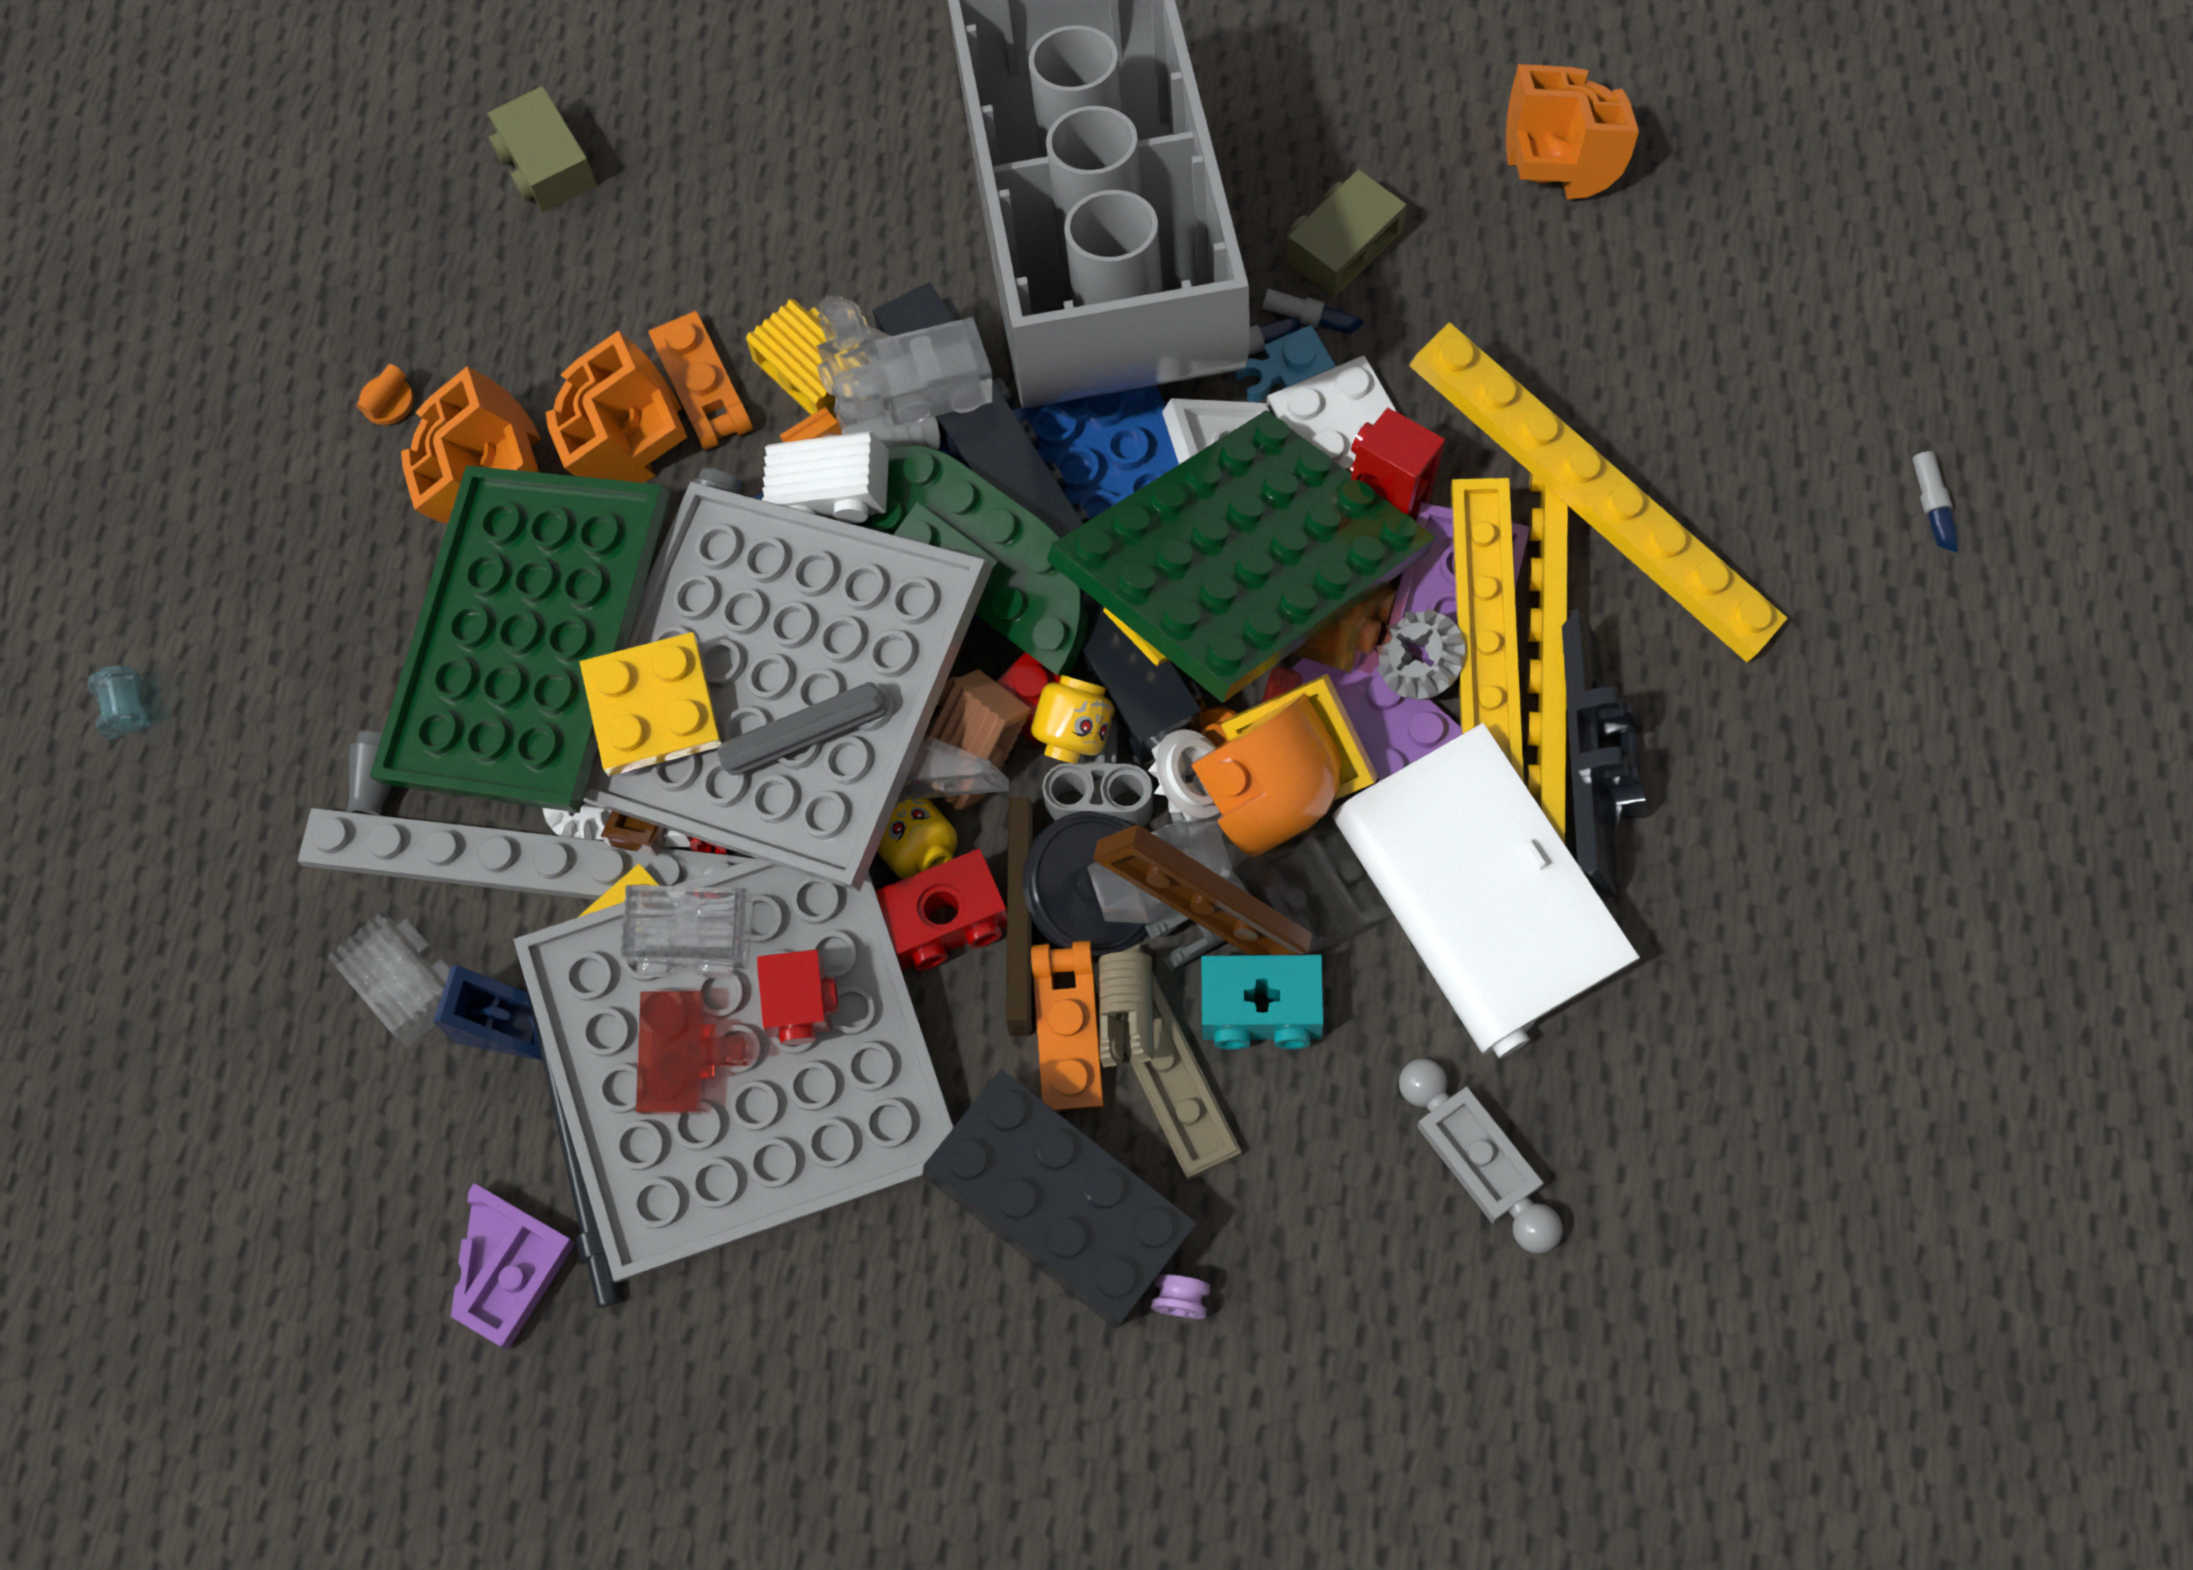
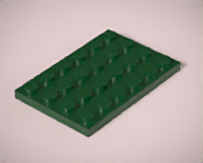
[1046,410,1436,703]
[369,465,671,813]

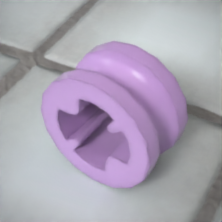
[1151,1275,1210,1319]

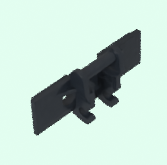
[1562,609,1650,898]

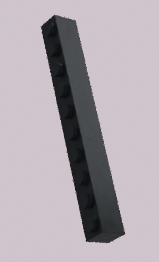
[873,282,1205,765]

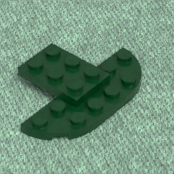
[854,445,1088,677]

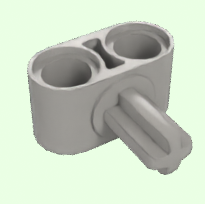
[1042,720,1154,827]

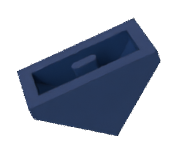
[434,965,542,1060]

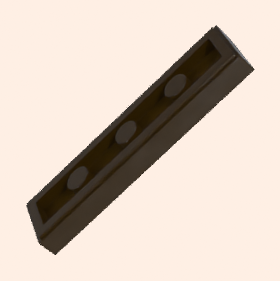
[1006,797,1034,1036]

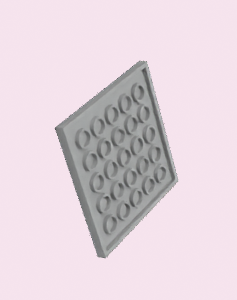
[583,482,992,892]
[513,858,954,1283]

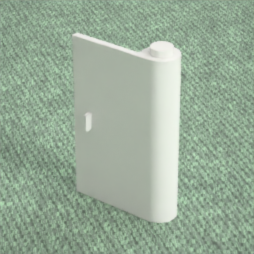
[1332,723,1639,1059]

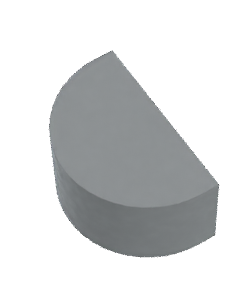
[948,0,1250,409]

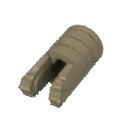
[1099,952,1154,1067]

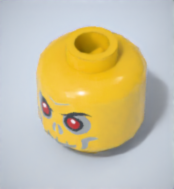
[1031,675,1115,765]
[877,796,957,880]

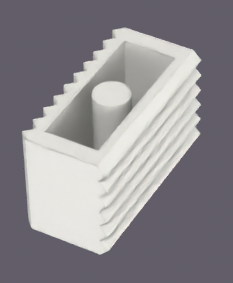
[762,431,889,523]

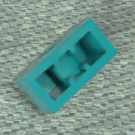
[1201,955,1323,1050]

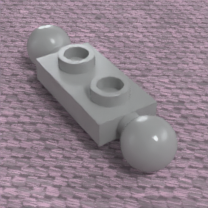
[1399,1059,1563,1254]

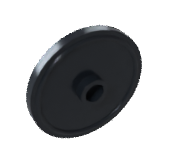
[1022,811,1160,958]

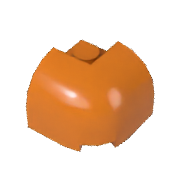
[1506,64,1639,200]
[546,330,687,483]
[401,366,541,524]
[1191,692,1343,857]

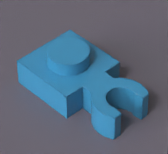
[1234,325,1336,402]

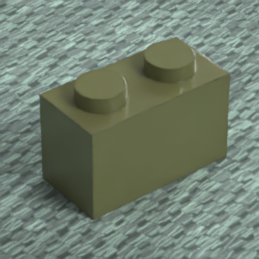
[488,86,597,213]
[1286,169,1407,299]

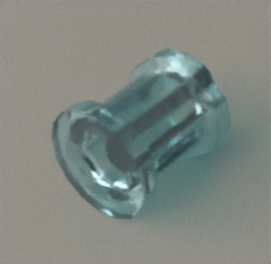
[87,666,150,739]

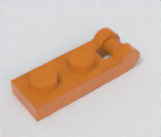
[648,311,754,452]
[1031,940,1104,1111]

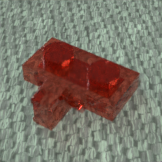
[636,991,748,1115]

